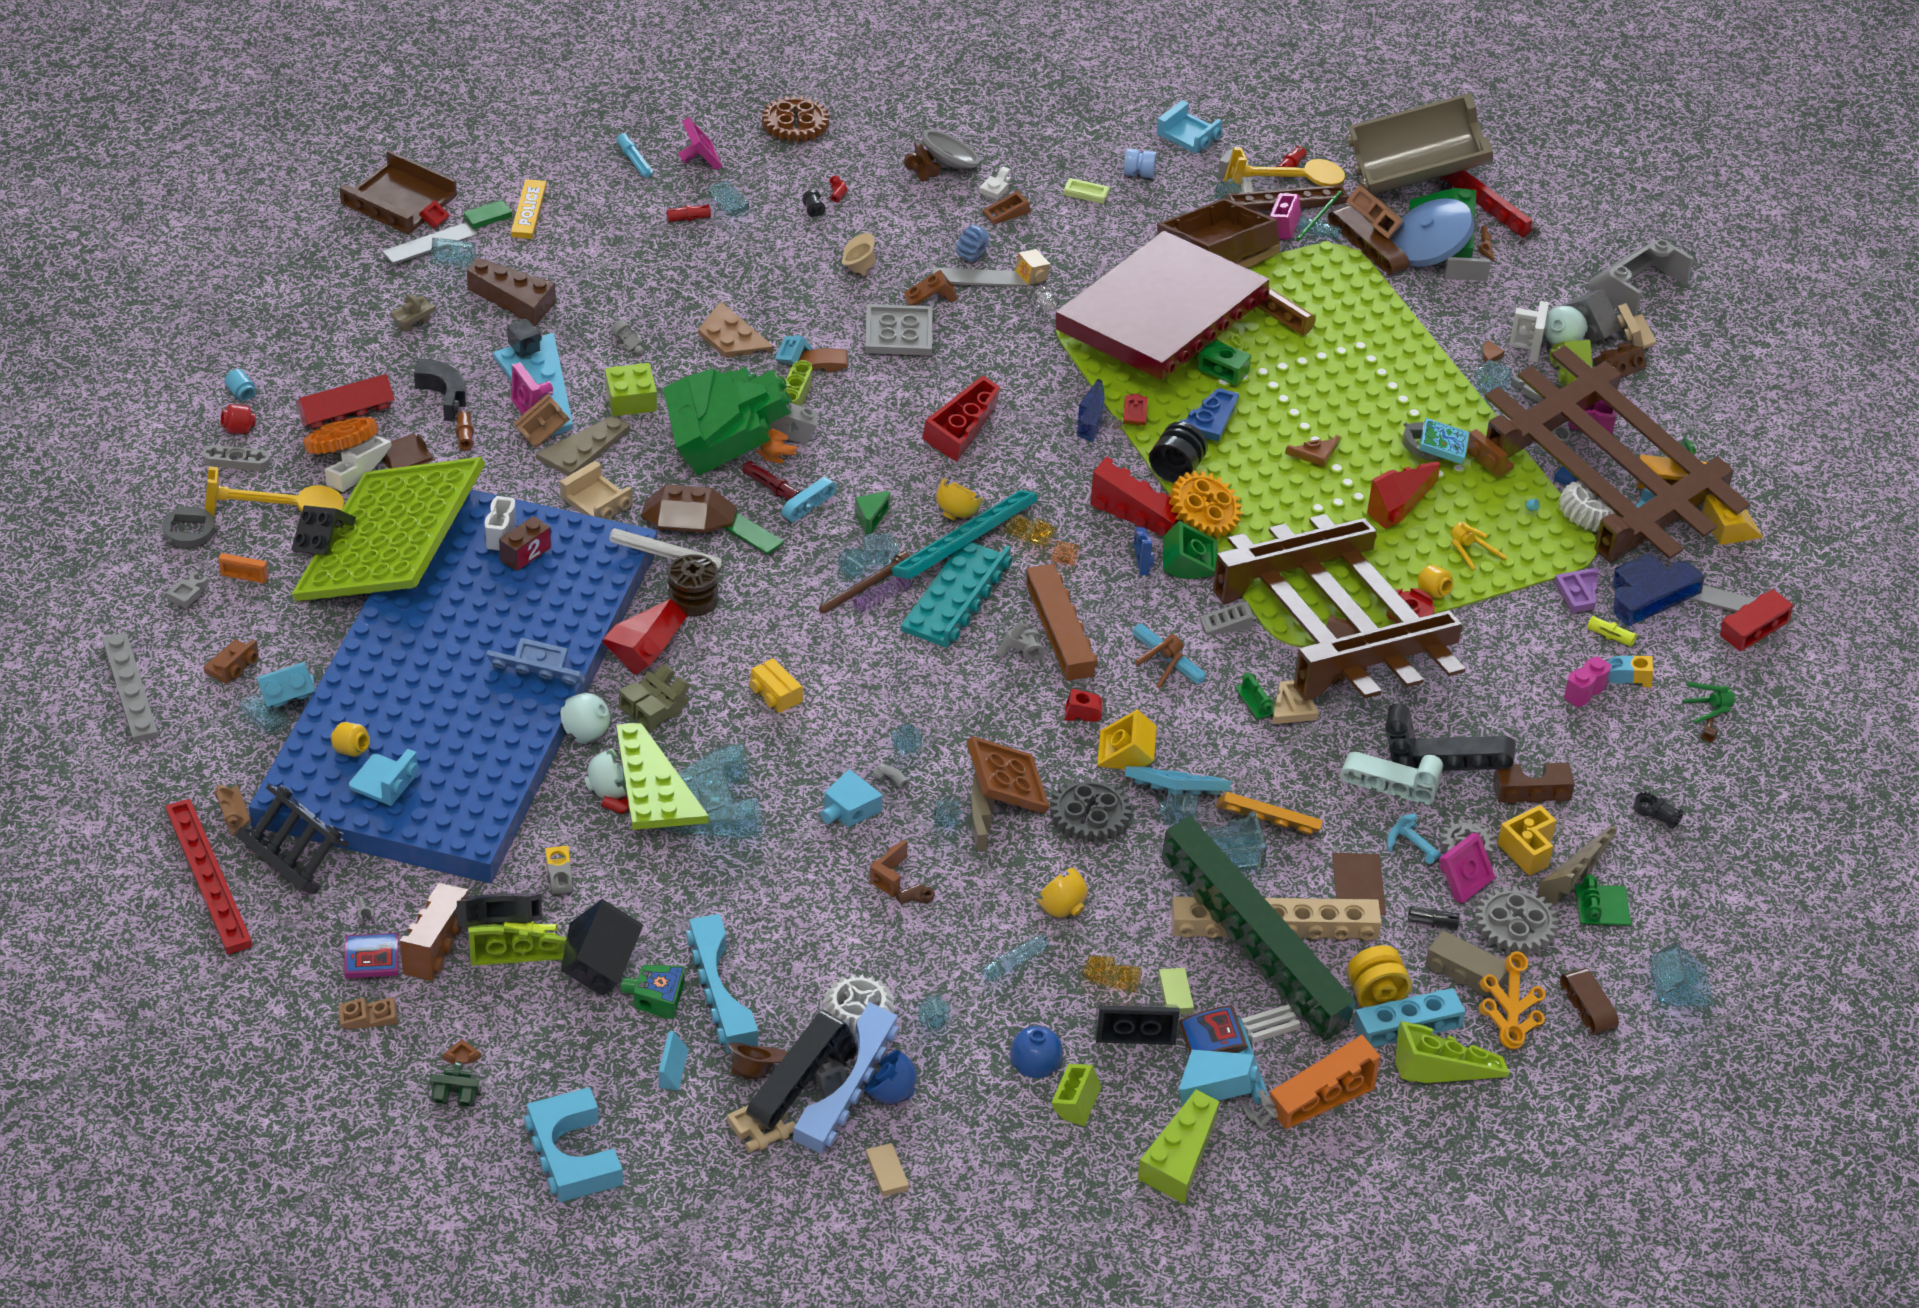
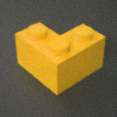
[1497,805,1557,876]

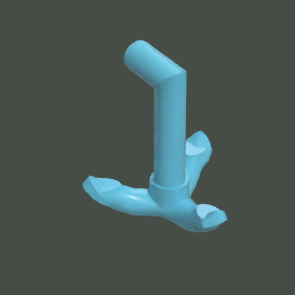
[1387,814,1441,864]

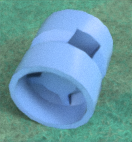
[1124,148,1156,179]

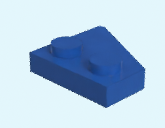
[1133,527,1154,575]

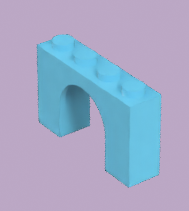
[523,1087,623,1203]

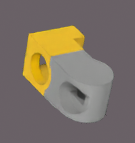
[545,846,573,895]

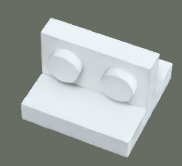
[1509,301,1549,362]

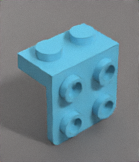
[257,662,315,707]
[349,749,419,806]

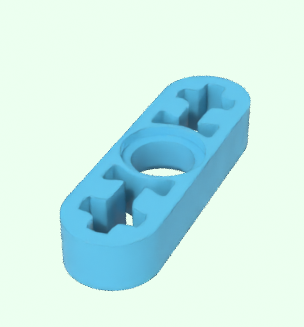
[782,477,837,523]

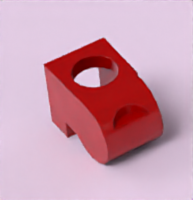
[1064,688,1103,722]

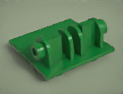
[1575,874,1631,926]

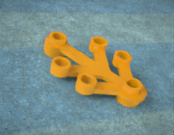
[1479,951,1546,1050]

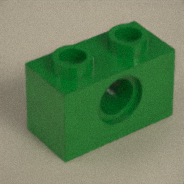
[1198,340,1251,386]

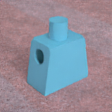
[820,769,883,827]

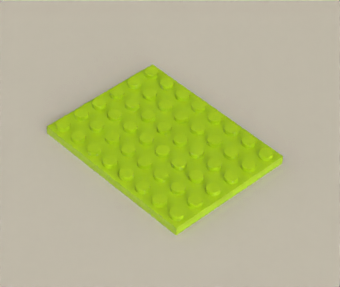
[291,457,486,601]

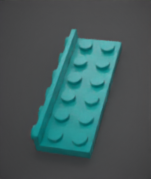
[900,542,1013,648]

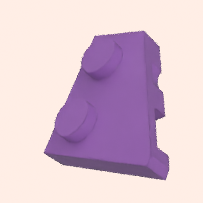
[1554,568,1599,613]

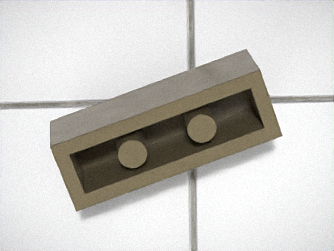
[1425,930,1509,999]

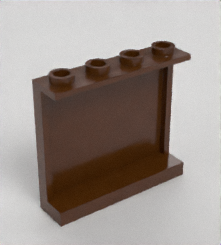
[340,150,457,235]

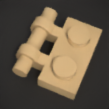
[727,1105,796,1153]

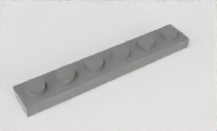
[102,632,158,743]

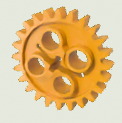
[1169,471,1243,538]

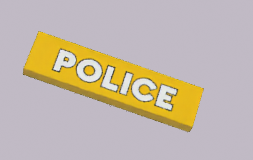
[511,179,547,239]

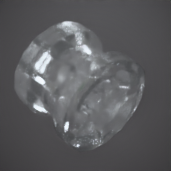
[1031,287,1059,314]

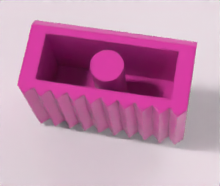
[1269,193,1301,240]

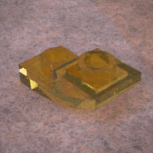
[1003,513,1058,545]
[1082,955,1142,993]

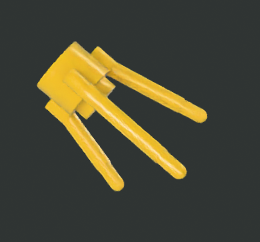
[1451,522,1507,570]

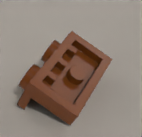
[203,639,259,684]

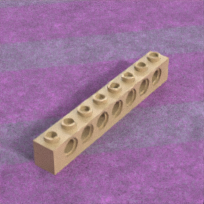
[1171,897,1381,940]

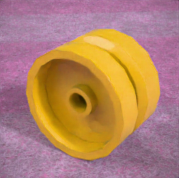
[1346,945,1413,1008]

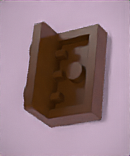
[1592,343,1647,379]

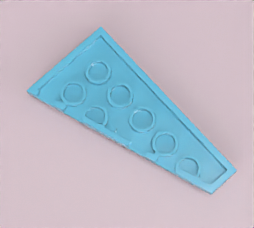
[493,332,573,436]

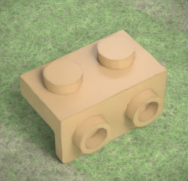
[1617,303,1656,349]

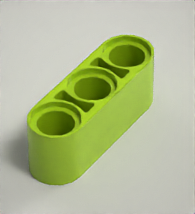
[785,360,812,406]

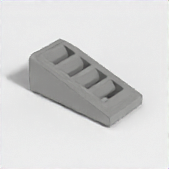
[1200,602,1253,636]

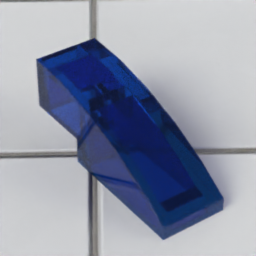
[1077,379,1105,442]

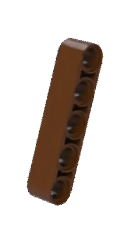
[1328,205,1409,276]

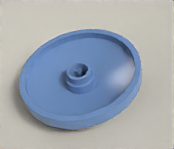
[1391,198,1475,267]

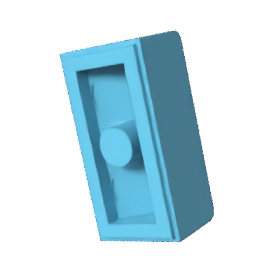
[659,1031,688,1090]

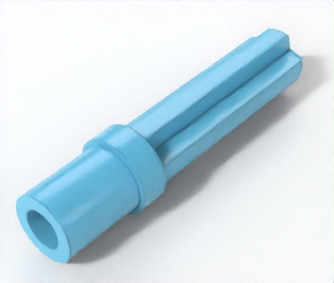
[616,133,653,178]

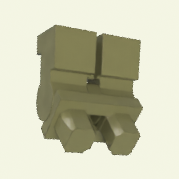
[618,664,691,733]

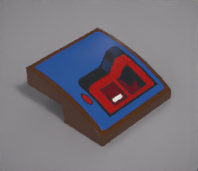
[1179,1005,1248,1054]

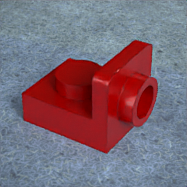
[1123,394,1148,426]

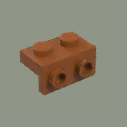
[1467,429,1514,477]

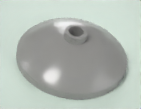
[922,129,980,169]

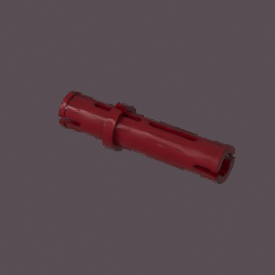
[742,460,801,501]

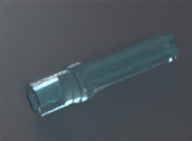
[981,934,1049,981]

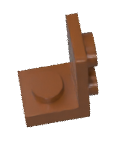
[904,270,958,306]
[870,839,908,898]

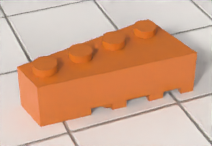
[1269,1035,1381,1129]

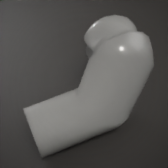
[873,763,910,789]

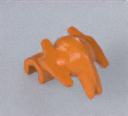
[756,428,798,464]

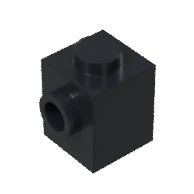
[507,319,542,358]

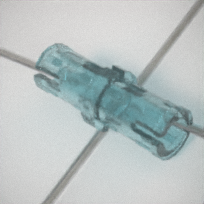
[1297,215,1342,241]

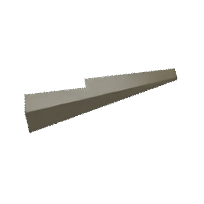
[1537,826,1618,906]

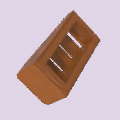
[982,191,1031,225]

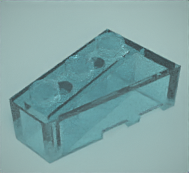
[1204,811,1267,871]

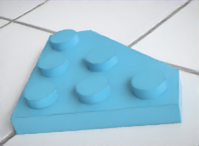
[1125,766,1231,795]

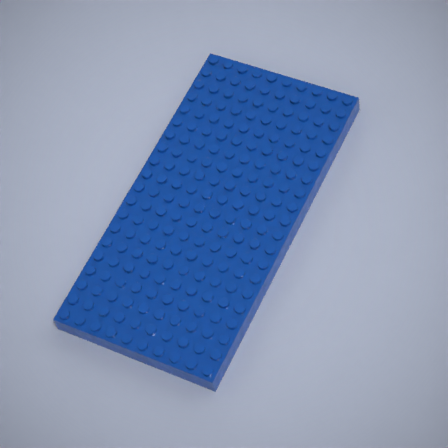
[249,489,657,884]

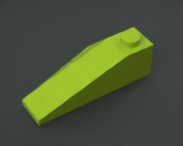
[468,924,567,966]
[1395,1021,1510,1083]

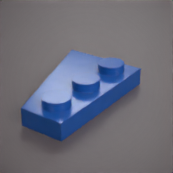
[1179,388,1240,441]

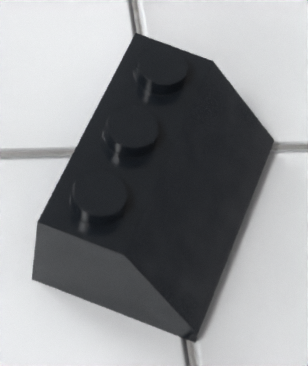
[1095,1002,1180,1045]

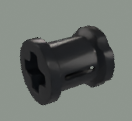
[802,190,826,217]

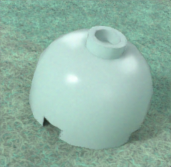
[1543,306,1588,345]
[560,693,610,744]
[585,749,627,800]

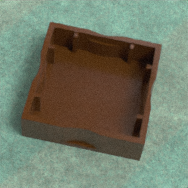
[1157,198,1279,262]

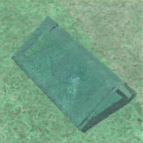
[431,238,477,267]

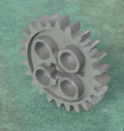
[1474,886,1559,956]

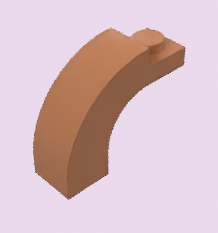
[1346,185,1404,239]

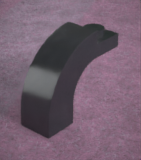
[414,358,466,421]
[455,893,542,928]

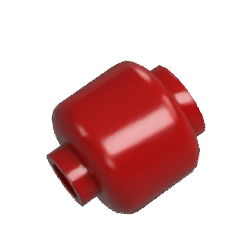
[220,404,256,434]

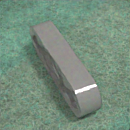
[202,445,270,471]

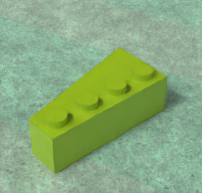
[1138,1089,1220,1204]

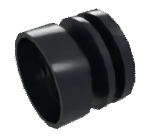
[1149,422,1208,483]

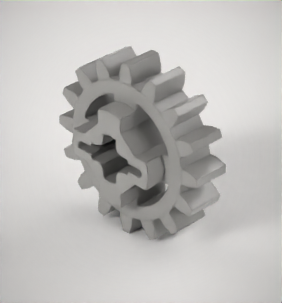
[1439,819,1496,859]

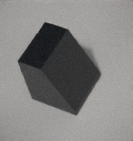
[561,899,643,995]

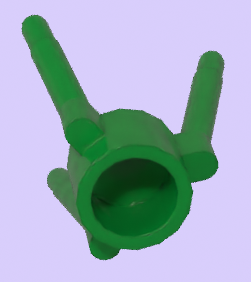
[1682,682,1735,724]

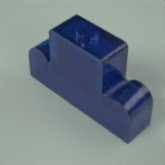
[1613,553,1705,627]

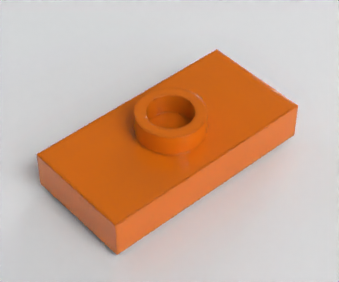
[218,553,269,583]

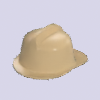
[842,233,876,276]

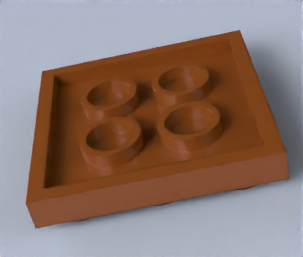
[966,736,1050,814]

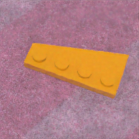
[1215,791,1323,835]

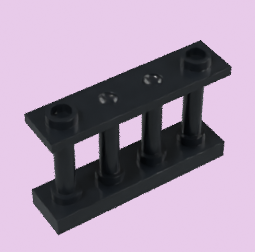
[235,784,349,894]

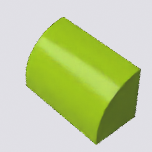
[1051,1064,1101,1126]

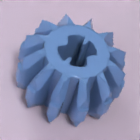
[956,224,990,263]

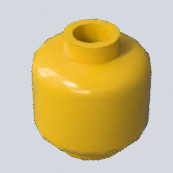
[1418,565,1453,599]
[331,722,370,757]

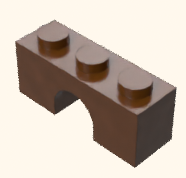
[1493,762,1575,803]

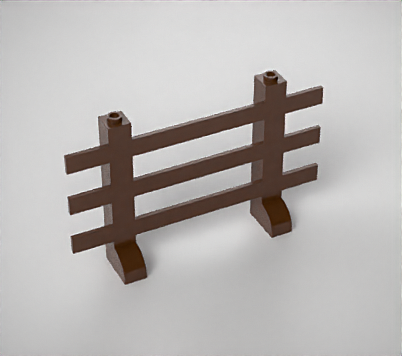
[1485,345,1750,563]
[1213,514,1466,701]

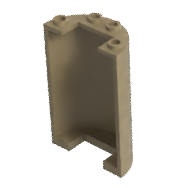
[1346,93,1493,195]

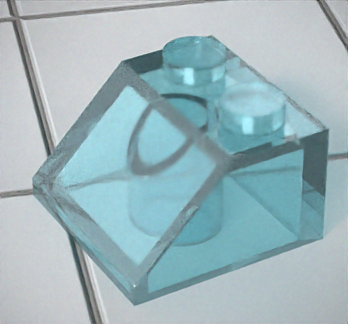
[1650,942,1715,1007]

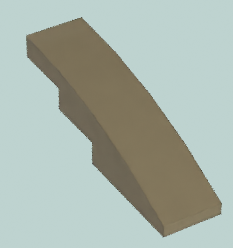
[970,771,995,851]

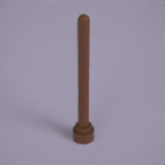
[819,550,910,613]

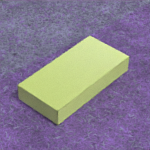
[1063,178,1110,204]
[1159,968,1194,1014]

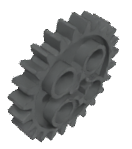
[1050,777,1132,844]

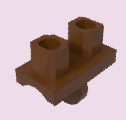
[903,142,941,182]

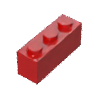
[1720,589,1793,652]

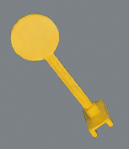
[1223,147,1345,193]
[205,467,344,517]

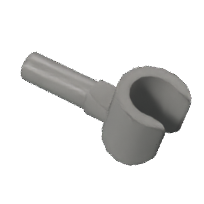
[357,896,374,925]

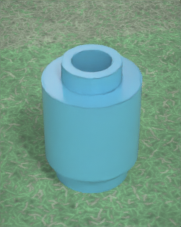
[224,369,256,402]

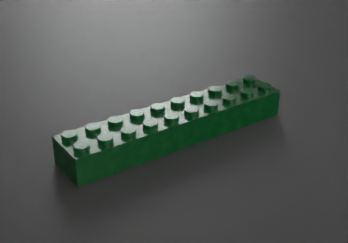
[1161,815,1356,1041]

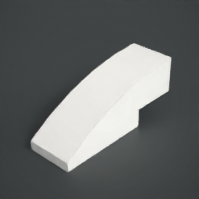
[325,435,391,492]

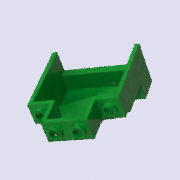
[663,366,792,475]

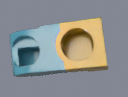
[1608,656,1653,688]

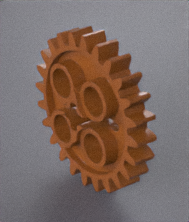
[762,95,829,143]

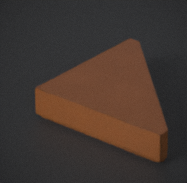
[1285,435,1340,467]

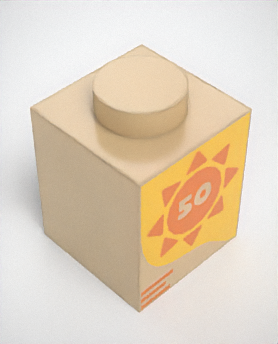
[1015,249,1050,285]

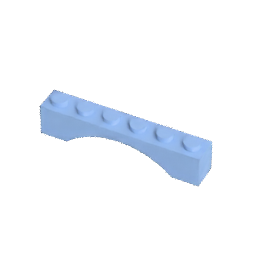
[793,1002,899,1154]

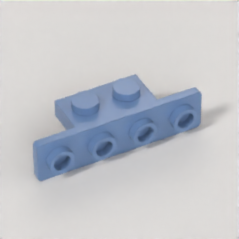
[486,638,585,685]

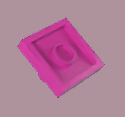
[678,117,723,170]
[511,362,553,415]
[1439,833,1496,903]

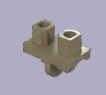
[390,294,436,332]

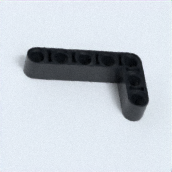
[1385,703,1516,771]
[746,1010,857,1129]

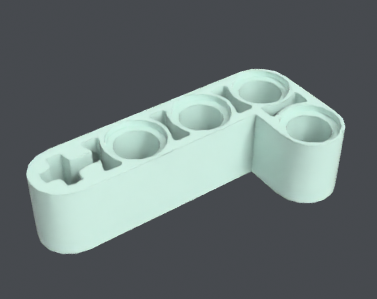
[1340,752,1443,805]

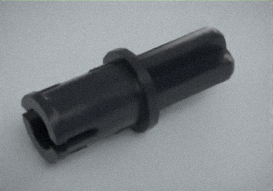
[1408,906,1460,930]

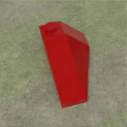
[1367,461,1441,529]
[601,599,687,675]

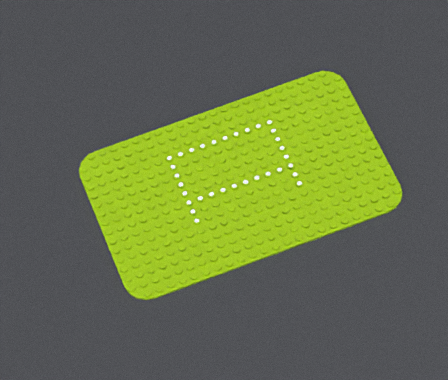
[1056,241,1597,647]

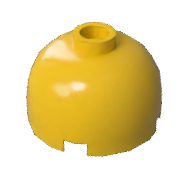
[936,478,984,521]
[1036,868,1088,918]

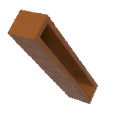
[1025,563,1098,681]

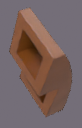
[800,348,848,372]

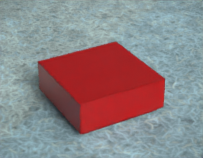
[419,200,450,229]

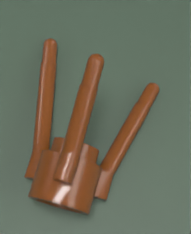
[1136,634,1184,688]

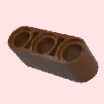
[1560,968,1619,1035]

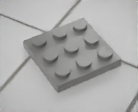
[865,304,933,356]

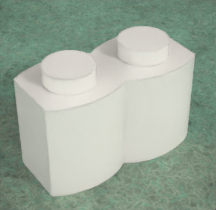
[485,496,516,550]

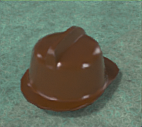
[728,1042,788,1079]

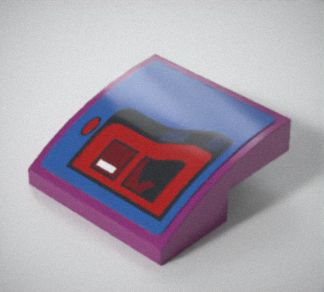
[344,933,399,978]

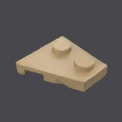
[1272,680,1319,724]

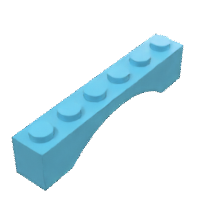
[685,914,758,1053]

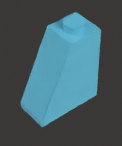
[1179,1050,1260,1106]

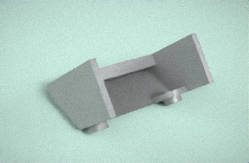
[1588,239,1694,317]

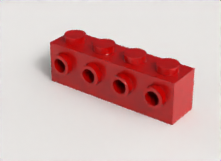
[296,374,395,429]

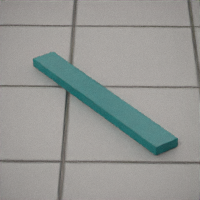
[891,490,1038,579]

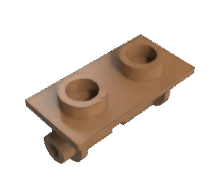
[214,785,251,835]

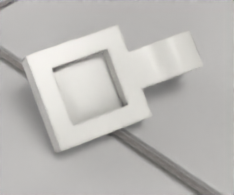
[979,166,1011,200]

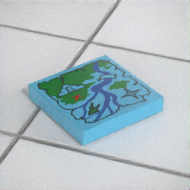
[1419,418,1469,464]

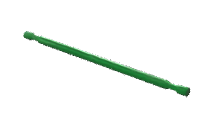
[1296,190,1342,241]

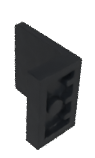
[292,505,356,555]

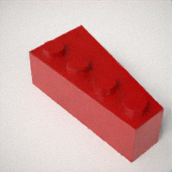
[922,375,1000,462]
[1090,456,1184,536]

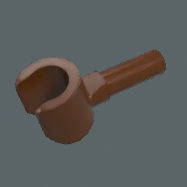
[1701,717,1718,743]

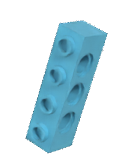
[1353,988,1466,1047]

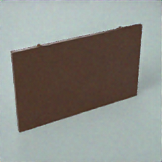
[1332,853,1386,915]

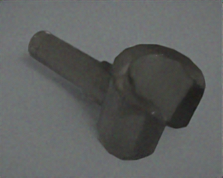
[1519,221,1541,245]

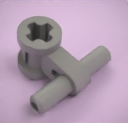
[996,620,1045,661]

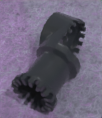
[1633,791,1685,829]

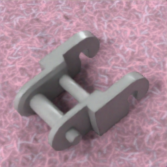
[1243,1089,1278,1130]

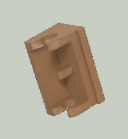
[513,394,570,448]

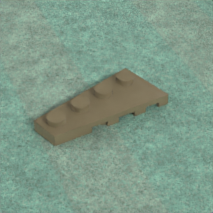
[536,416,630,476]

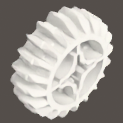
[1559,481,1620,532]
[823,974,895,1039]

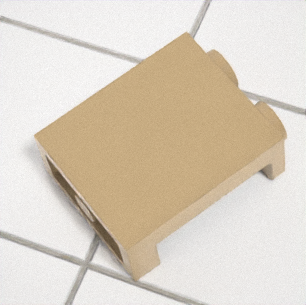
[560,461,632,520]

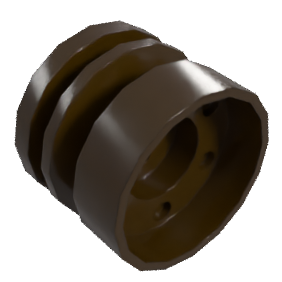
[668,554,718,617]

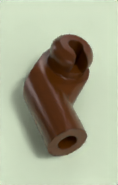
[895,884,935,904]

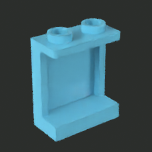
[1156,100,1223,154]

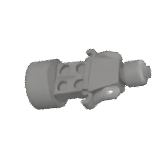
[611,319,644,355]

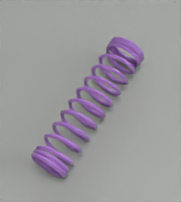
[853,577,910,613]

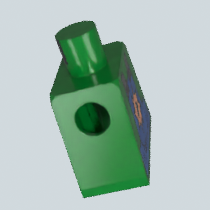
[621,965,685,1020]

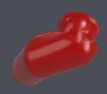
[829,175,847,203]
[601,795,629,814]

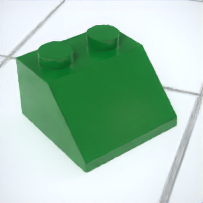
[1163,521,1217,579]

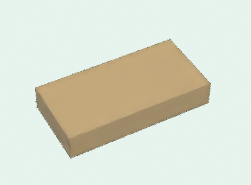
[866,1143,909,1197]

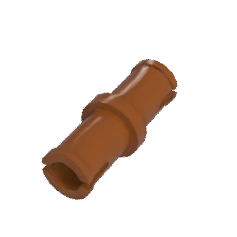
[455,411,474,451]

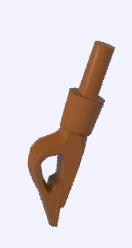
[1479,225,1495,262]

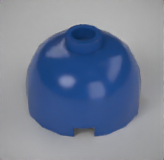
[1010,1025,1063,1078]
[864,1050,917,1104]

